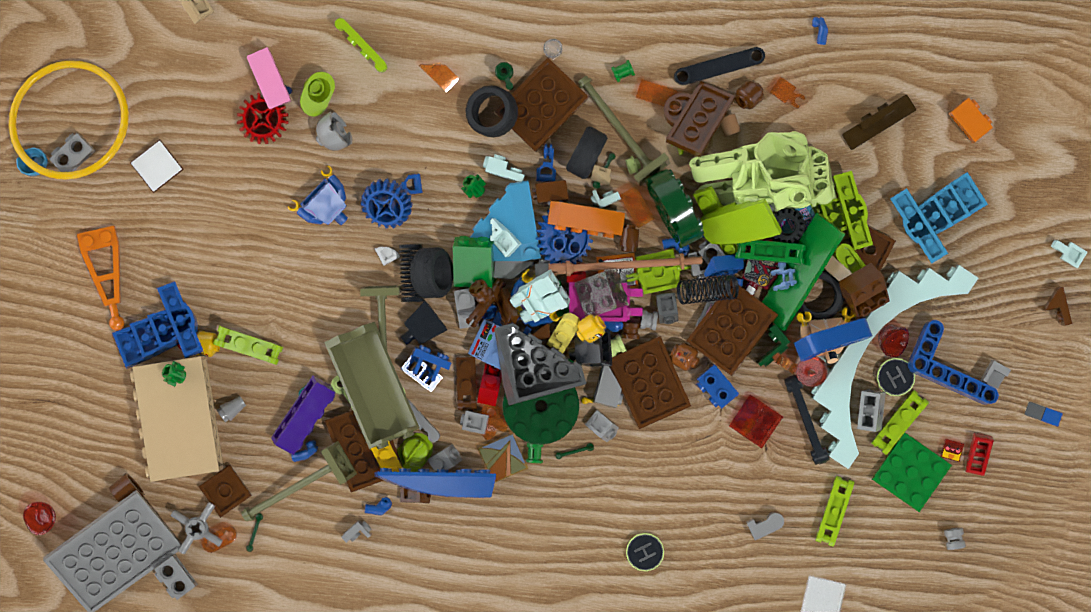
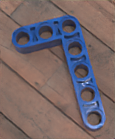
[908,320,999,405]

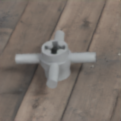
[171,502,223,554]

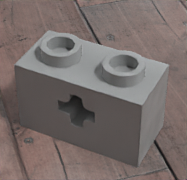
[857,389,886,432]

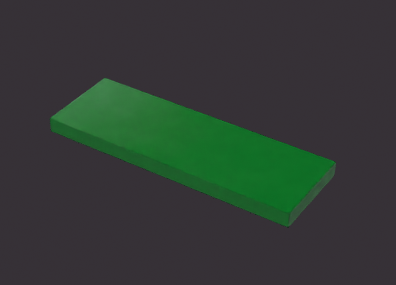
[762,213,845,331]

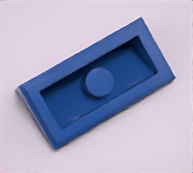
[704,255,745,277]

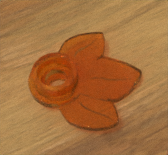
[476,404,508,441]

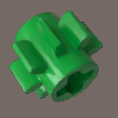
[461,174,486,198]
[162,361,186,387]

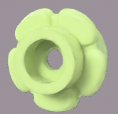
[625,156,641,174]

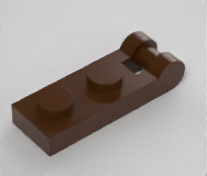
[456,357,477,411]

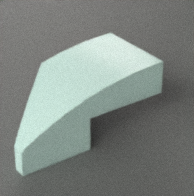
[490,218,521,257]

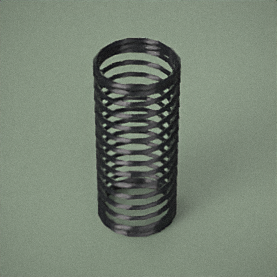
[399,244,426,302]
[677,275,739,305]

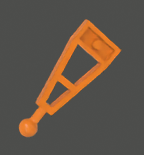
[77,226,125,331]

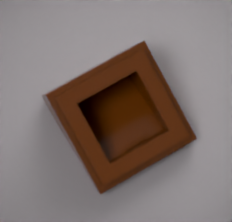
[532,323,550,339]

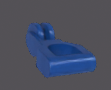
[536,143,556,182]
[396,174,423,195]

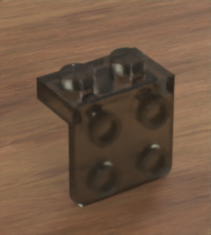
[575,268,629,317]

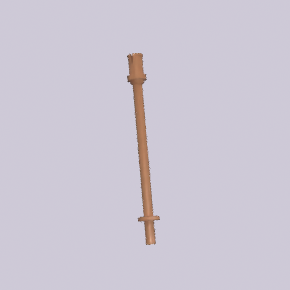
[548,253,703,276]

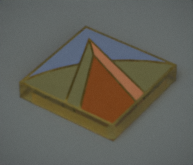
[478,433,528,482]

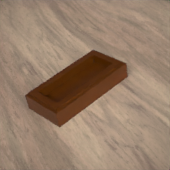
[495,288,519,325]

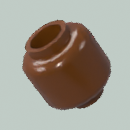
[735,81,764,110]

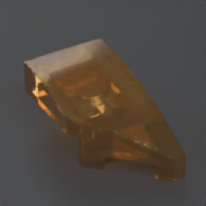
[419,63,460,92]

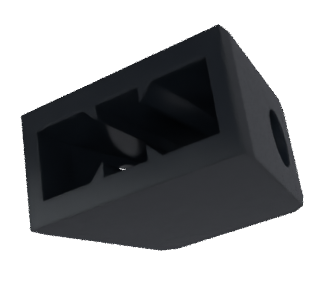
[400,301,448,345]
[569,329,612,367]

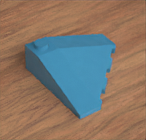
[470,181,541,261]

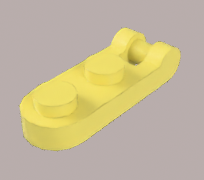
[546,313,580,354]

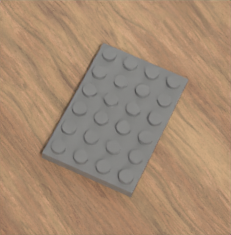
[43,490,182,612]

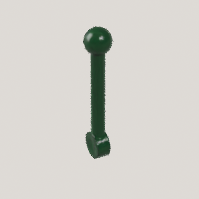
[593,153,616,189]
[555,443,594,460]
[246,513,263,552]

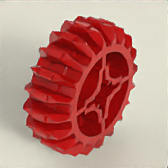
[237,93,289,144]

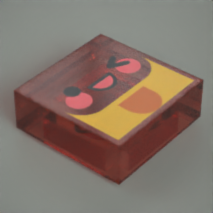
[940,438,964,462]

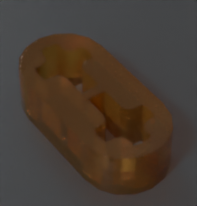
[775,355,799,374]
[202,526,237,553]

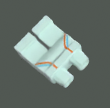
[510,269,570,323]

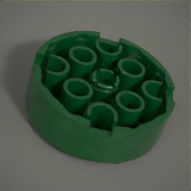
[645,169,704,248]
[503,387,580,445]

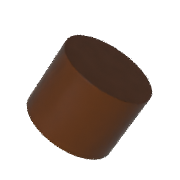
[109,473,145,502]

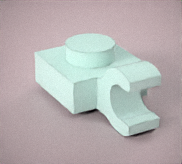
[1051,240,1087,268]

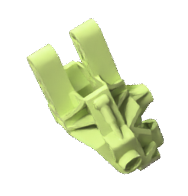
[689,131,836,211]

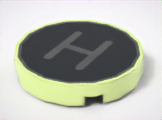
[876,358,915,396]
[626,533,664,571]

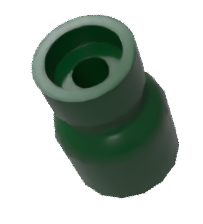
[495,62,514,90]

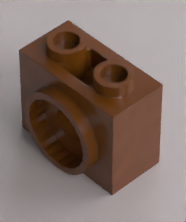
[532,180,569,207]

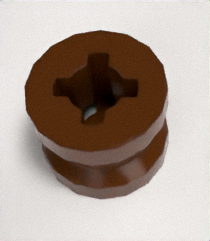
[469,279,494,304]
[621,323,640,339]

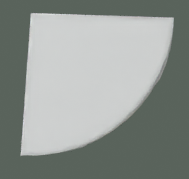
[375,247,400,266]

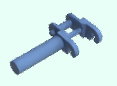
[771,262,797,291]

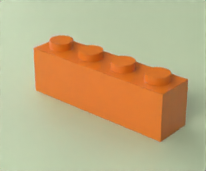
[547,201,625,238]

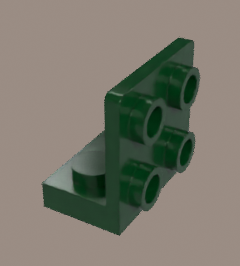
[756,323,790,367]

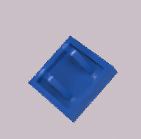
[412,345,451,382]

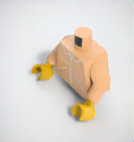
[797,308,854,364]

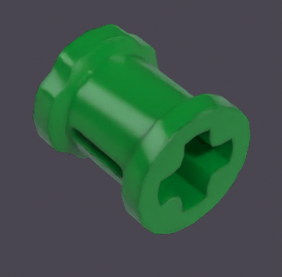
[611,60,635,83]
[526,443,544,463]

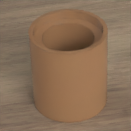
[720,113,741,137]

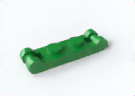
[735,240,806,265]

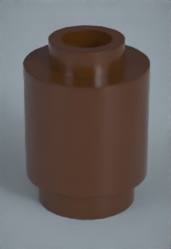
[619,225,639,252]

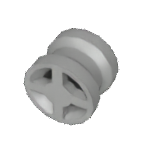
[640,310,658,331]

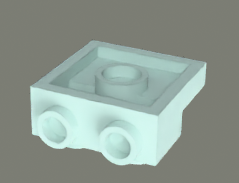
[483,154,525,182]

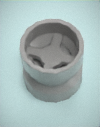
[944,528,966,550]

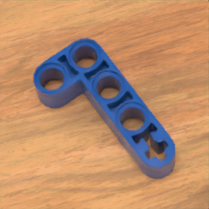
[794,318,873,362]

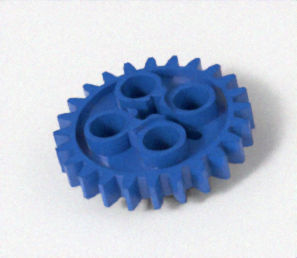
[536,210,593,264]

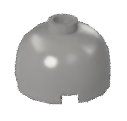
[316,112,353,151]

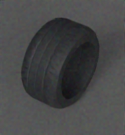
[465,85,518,138]
[566,126,608,179]
[410,247,454,298]
[798,271,844,320]

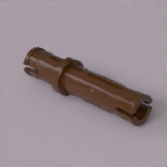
[466,278,506,328]

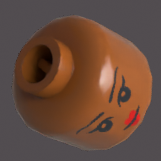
[670,343,700,371]

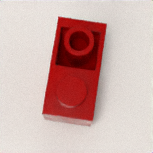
[477,363,502,407]

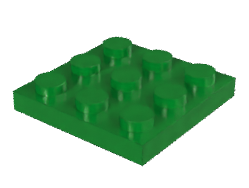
[872,433,952,512]

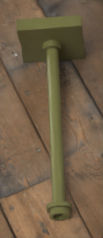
[578,76,670,186]
[360,285,401,350]
[241,441,357,521]

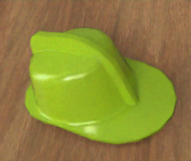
[300,71,335,117]
[397,433,433,472]

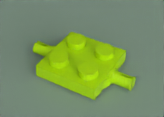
[626,249,691,295]

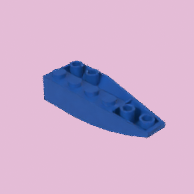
[374,468,496,498]

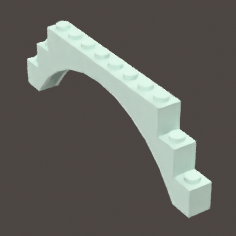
[811,265,978,469]

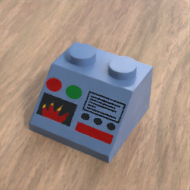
[468,319,501,370]

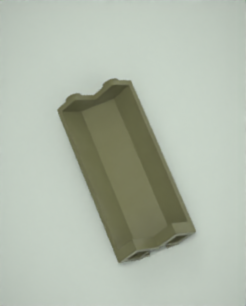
[324,322,420,450]

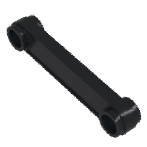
[674,47,765,86]
[784,374,830,465]

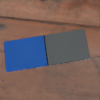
[1025,402,1063,427]

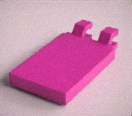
[569,282,643,322]

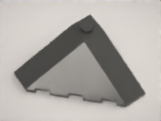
[494,323,586,405]

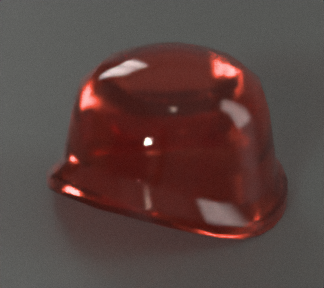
[878,324,909,357]
[23,502,56,535]

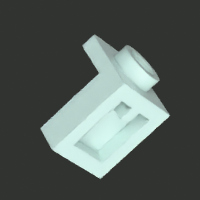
[590,190,621,209]

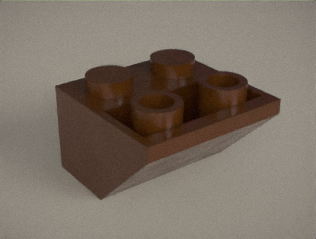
[839,263,890,320]

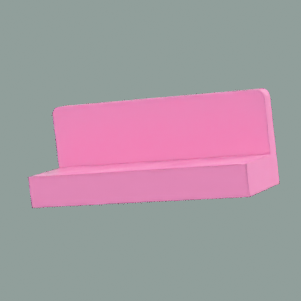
[247,47,292,109]

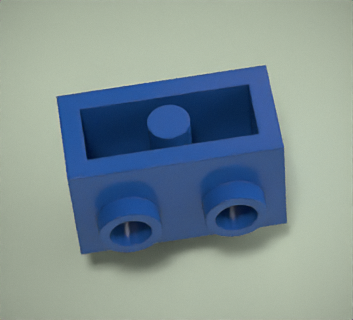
[696,364,739,409]

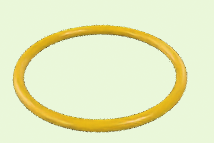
[9,60,129,180]

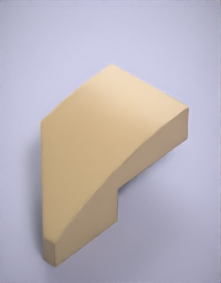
[591,165,611,185]

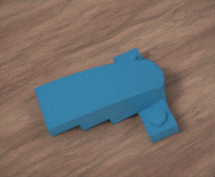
[890,172,988,264]

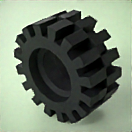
[774,208,806,243]

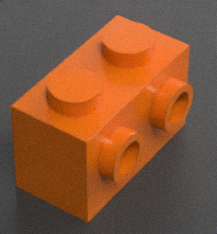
[948,98,993,143]

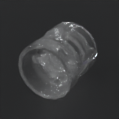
[543,39,563,59]

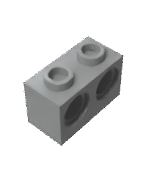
[49,133,96,172]
[154,554,198,600]

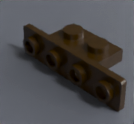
[842,94,916,150]

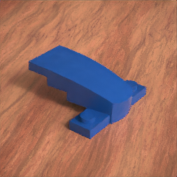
[112,281,203,369]

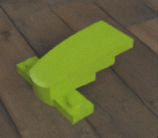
[795,171,873,250]
[693,186,782,255]

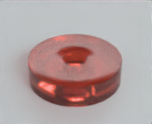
[796,356,828,387]

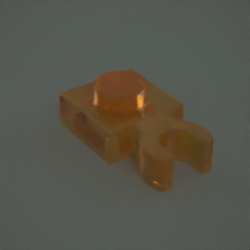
[769,77,805,109]

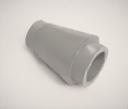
[217,396,246,422]

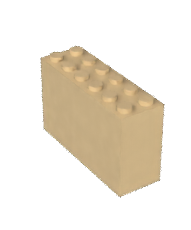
[130,356,224,482]

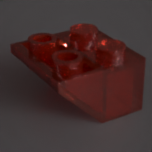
[729,395,783,448]

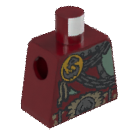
[741,248,779,296]

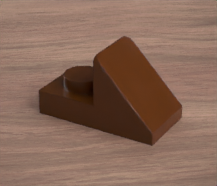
[1042,287,1072,326]

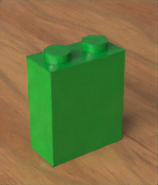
[453,236,494,288]

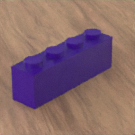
[271,375,336,455]

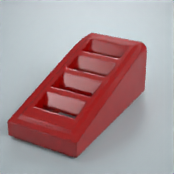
[965,432,994,476]

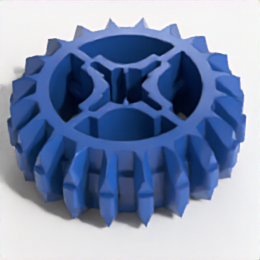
[361,178,413,229]

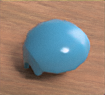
[16,147,48,177]

